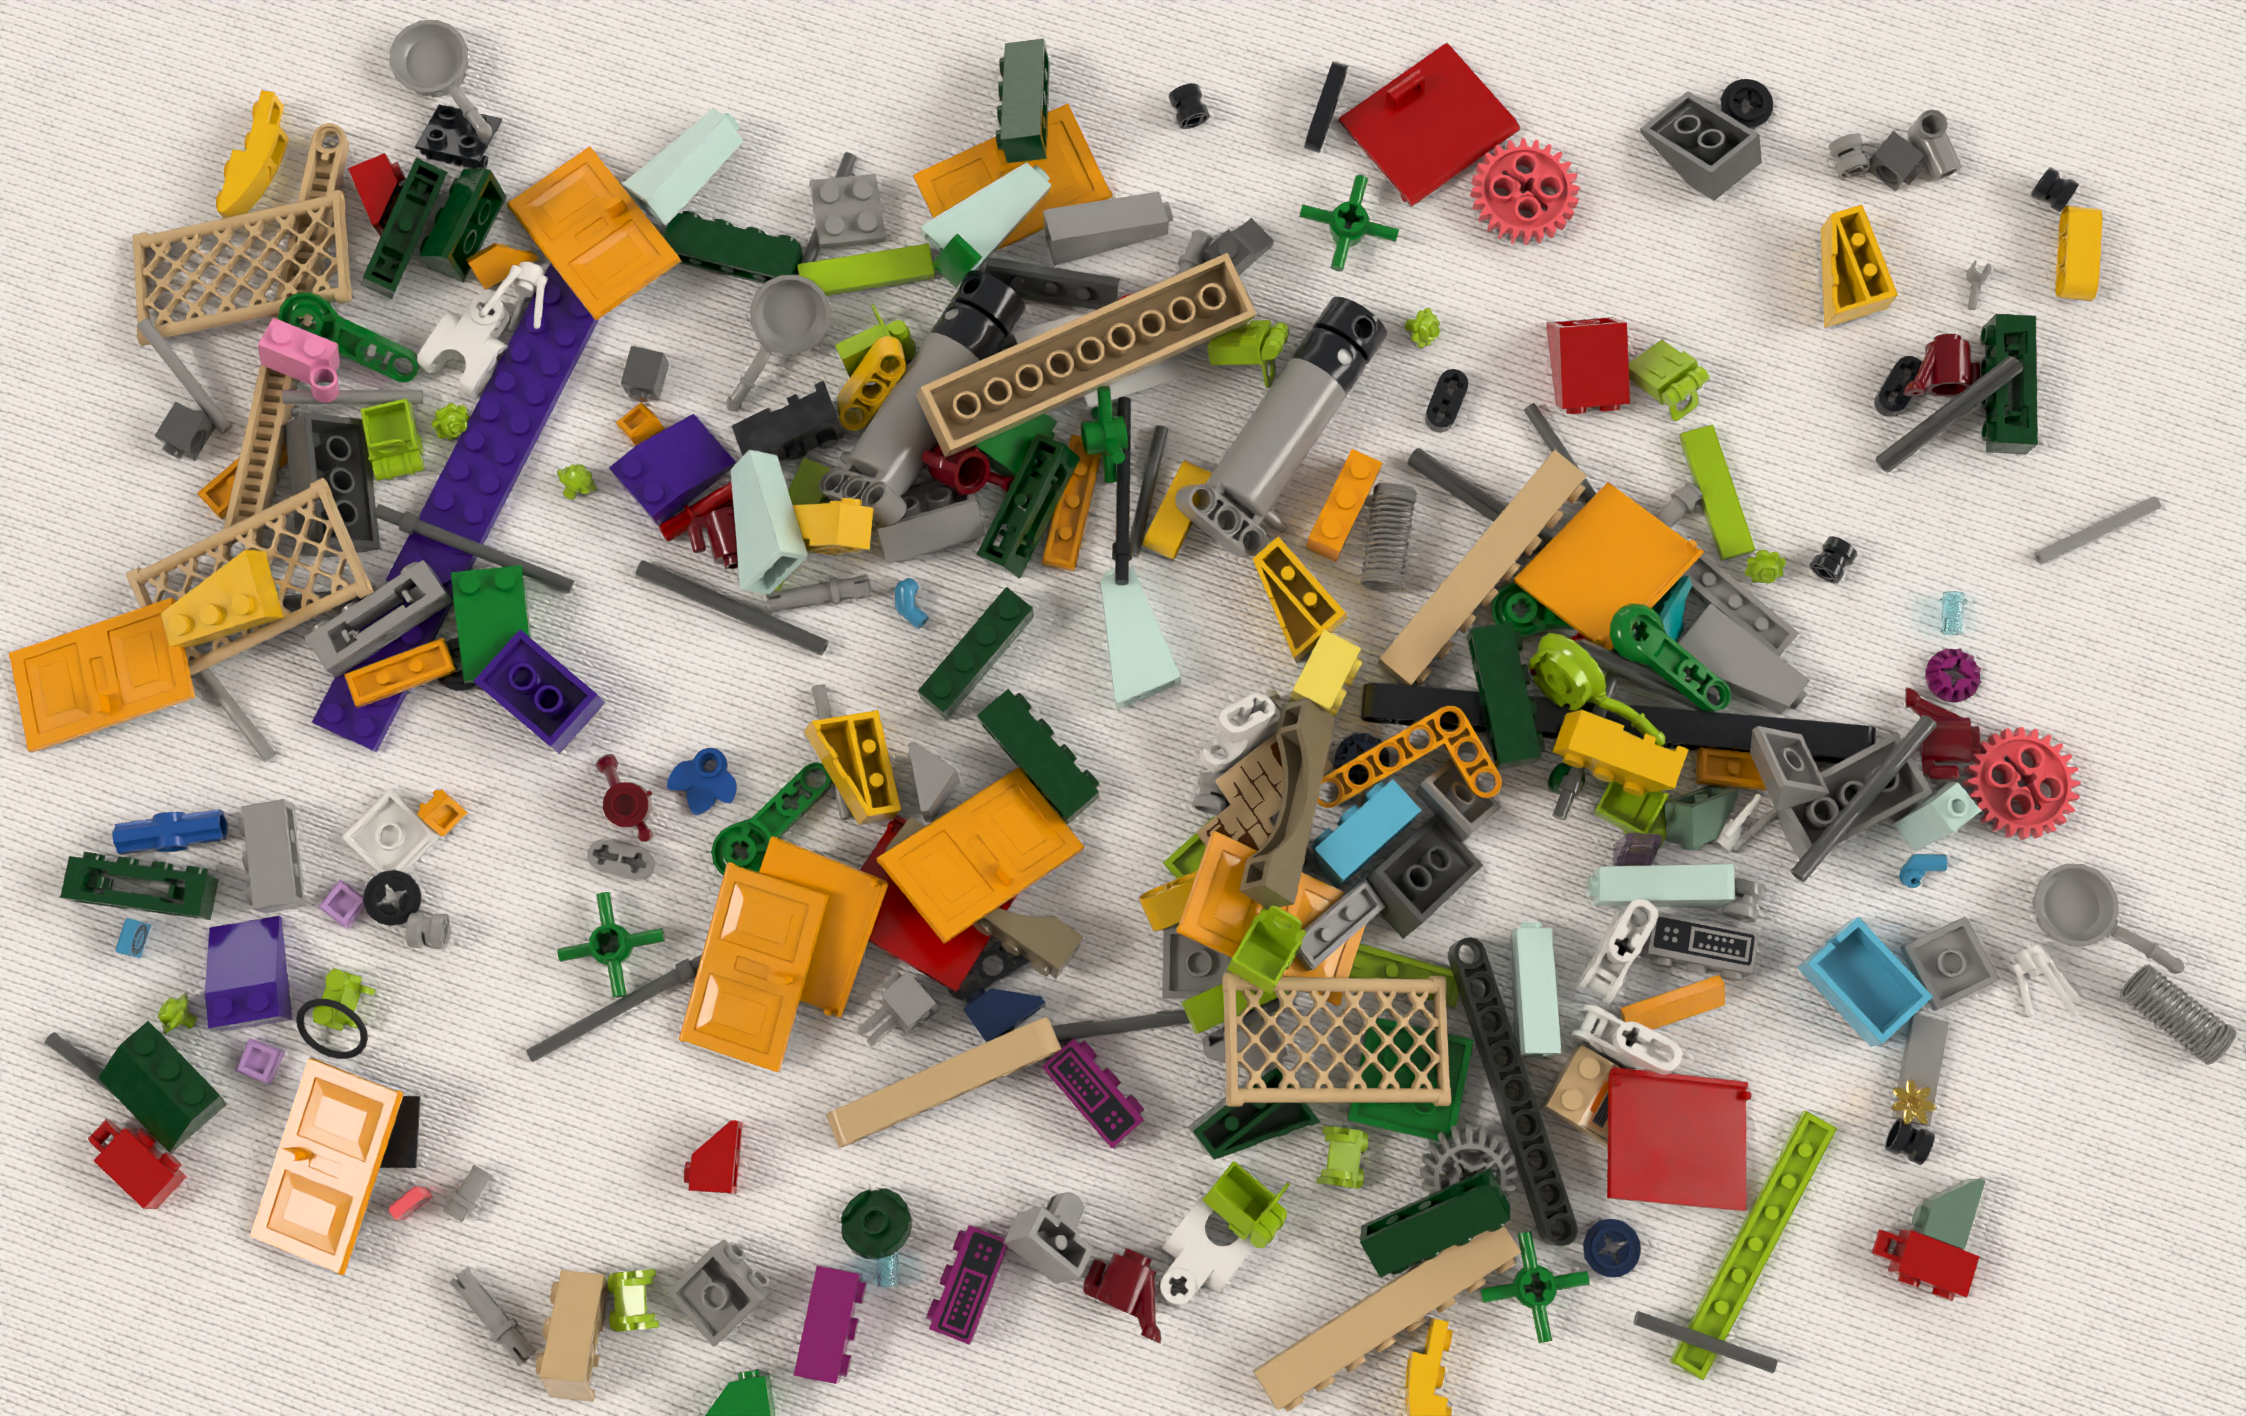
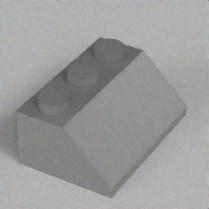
[875,479,986,564]

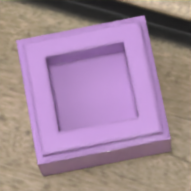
[318,879,365,929]
[235,1038,285,1084]

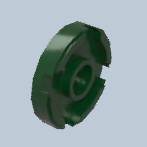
[841,1188,913,1260]

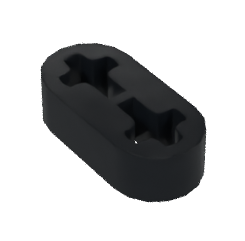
[1874,356,1922,417]
[1425,369,1469,433]

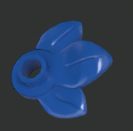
[667,748,737,816]

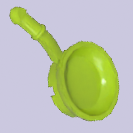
[1528,633,1665,746]

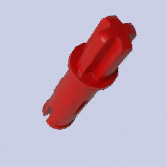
[659,482,733,541]

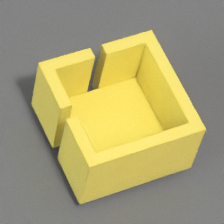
[1288,630,1363,716]

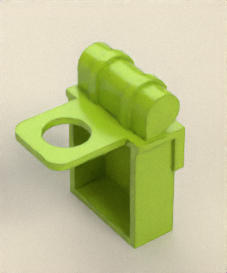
[835,304,916,378]
[1207,320,1290,388]
[1629,339,1710,421]
[360,398,425,481]
[1593,781,1672,849]
[1227,906,1307,995]
[1202,1161,1290,1249]

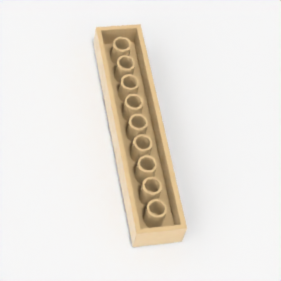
[916,253,1257,458]

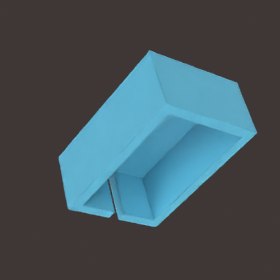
[1311,779,1421,889]
[1797,917,1933,1047]

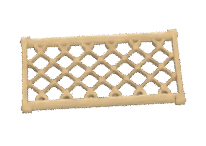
[132,190,352,346]
[126,478,374,676]
[1222,972,1451,1106]

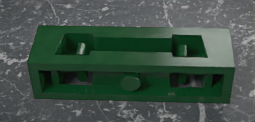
[361,157,448,299]
[1980,314,2038,455]
[976,433,1080,579]
[60,852,219,920]

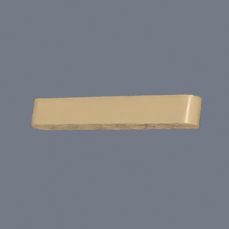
[826,1017,1062,1148]

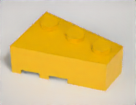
[1820,204,1898,328]
[793,498,873,556]
[1252,536,1348,663]
[160,549,284,647]
[1553,710,1689,796]

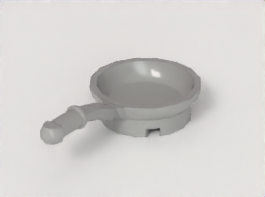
[389,20,492,139]
[726,275,831,411]
[2032,863,2185,974]

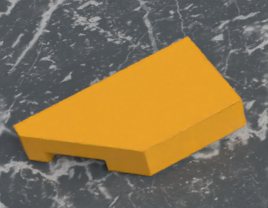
[466,243,538,290]

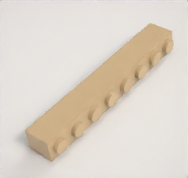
[1378,450,1587,686]
[1252,1226,1521,1412]

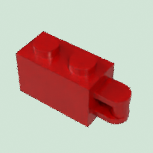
[88,1119,187,1209]
[1871,1229,1980,1302]

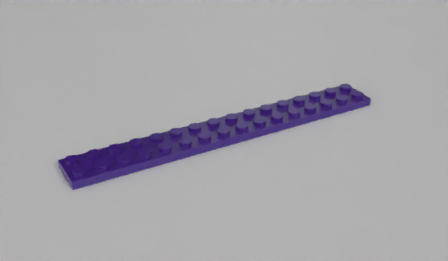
[311,263,599,753]

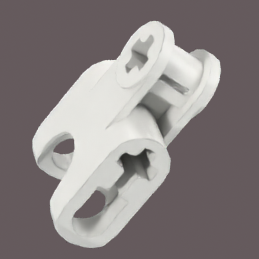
[417,293,510,399]
[1199,690,1282,774]
[1577,899,1658,1005]
[1570,1004,1682,1075]
[1159,1195,1255,1305]

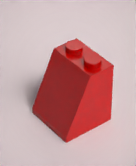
[1546,317,1630,414]

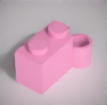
[258,318,340,403]

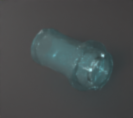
[1939,591,1968,635]
[873,1251,902,1287]

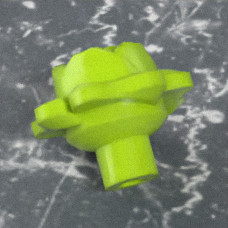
[1405,307,1440,349]
[431,403,471,441]
[557,464,597,500]
[1744,550,1786,584]
[157,993,197,1034]

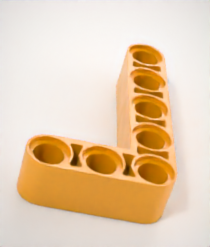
[1317,706,1502,808]

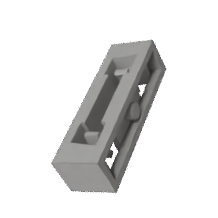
[305,560,454,678]

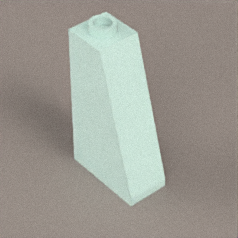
[622,109,744,225]
[920,162,1051,270]
[731,450,808,595]
[1101,566,1181,710]
[1893,782,1981,851]
[1588,864,1735,908]
[1511,922,1561,1058]

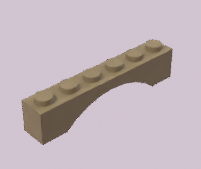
[1239,698,1336,910]
[886,817,1083,979]

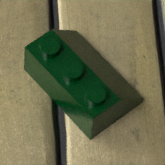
[419,168,507,283]
[98,1021,227,1154]

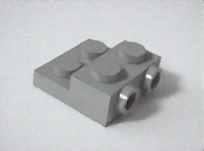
[666,1239,772,1347]

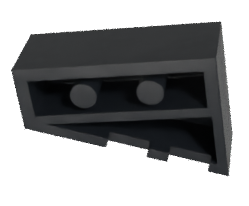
[732,380,845,461]

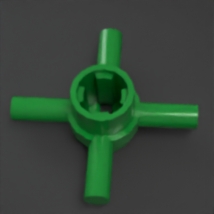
[1299,175,1399,272]
[1080,386,1128,483]
[557,892,665,998]
[1480,1231,1590,1343]

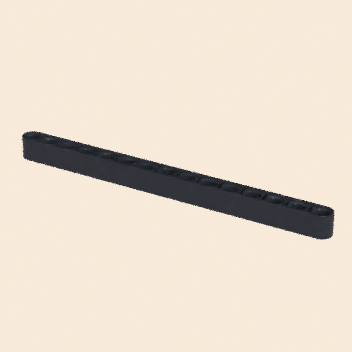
[1361,683,1876,763]

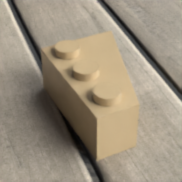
[536,1270,608,1402]

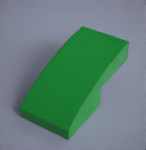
[932,233,982,288]

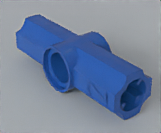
[112,809,228,855]

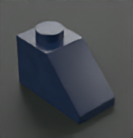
[963,988,1046,1042]

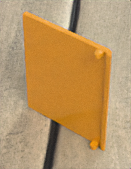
[1514,482,1704,650]
[759,836,888,1018]

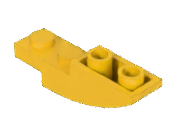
[216,90,289,218]
[1405,1317,1453,1416]

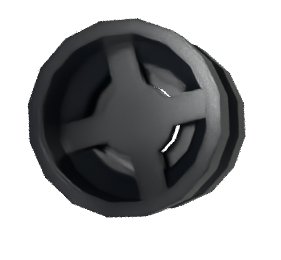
[1168,83,1210,129]
[2031,167,2079,212]
[1809,536,1858,584]
[1885,1118,1935,1165]

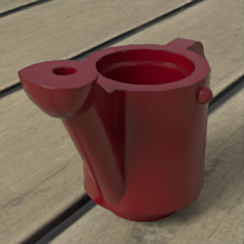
[1903,334,1981,396]
[922,444,1015,495]
[687,506,739,569]
[1905,687,1980,780]
[595,754,654,842]
[1083,1248,1162,1344]

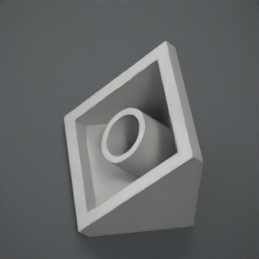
[1750,726,1829,812]
[908,742,960,823]
[1415,759,1502,843]

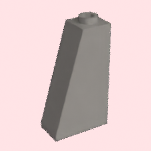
[1043,192,1173,266]
[1678,603,1810,714]

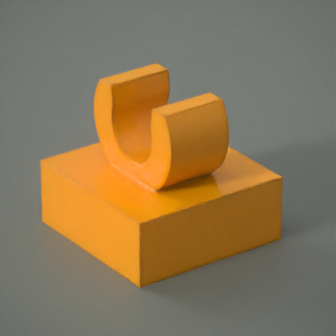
[416,789,468,837]

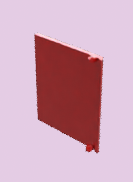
[1338,42,1520,207]
[860,815,1018,993]
[1607,1067,1752,1211]

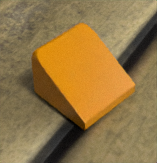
[616,402,665,446]

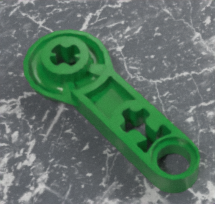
[278,292,420,383]
[1491,583,1575,638]
[1610,603,1731,712]
[711,762,832,875]

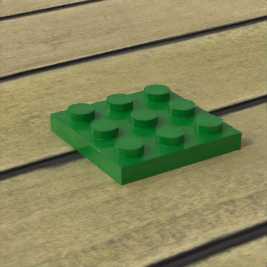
[1347,1016,1474,1142]

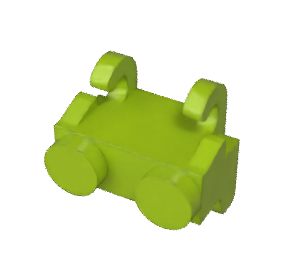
[312,968,376,1031]
[1316,1126,1369,1189]
[607,1269,659,1332]

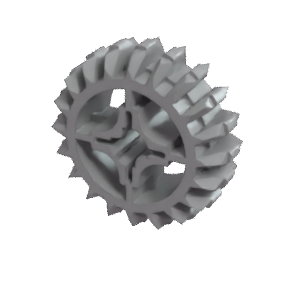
[1420,1123,1518,1201]

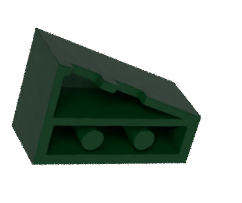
[1187,1068,1320,1160]

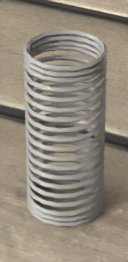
[1359,482,1417,592]
[2120,964,2237,1065]

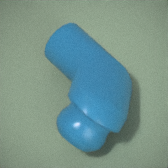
[894,578,929,630]
[1899,854,1948,888]

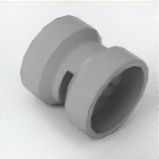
[1828,133,1871,179]
[1192,772,1228,815]
[1721,878,1764,922]
[406,913,450,949]

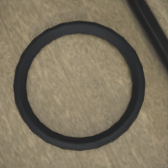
[296,999,368,1059]

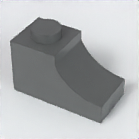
[1203,218,1274,276]

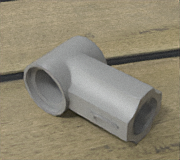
[1908,109,1962,181]

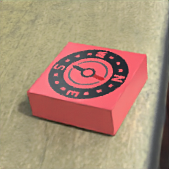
[388,1186,433,1220]

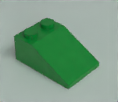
[451,565,531,683]

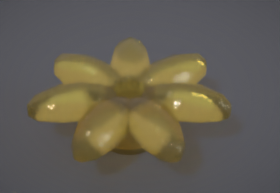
[1891,1079,1937,1125]

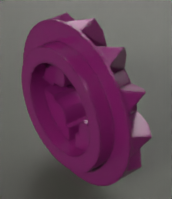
[1925,648,1982,703]

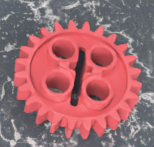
[1470,138,1580,245]
[1963,727,2081,840]

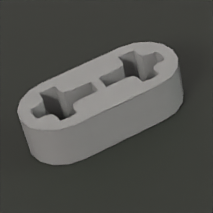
[587,839,655,881]

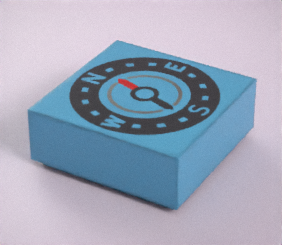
[115,918,151,959]

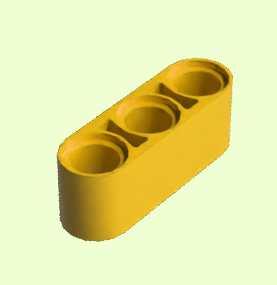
[2055,205,2103,301]
[837,336,906,431]
[1142,460,1213,560]
[1138,870,1198,931]

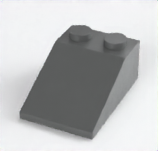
[1640,91,1762,201]
[1365,814,1483,939]

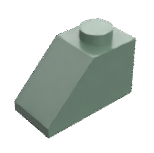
[1665,785,1738,850]
[1912,1178,1985,1250]

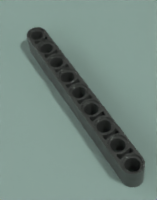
[1448,937,1578,1246]

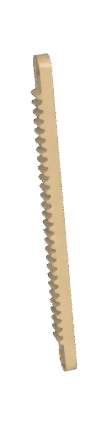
[223,123,350,560]

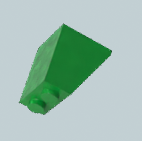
[970,414,1057,477]

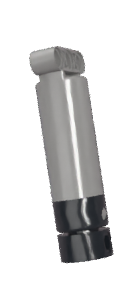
[819,270,1026,525]
[1175,297,1387,556]

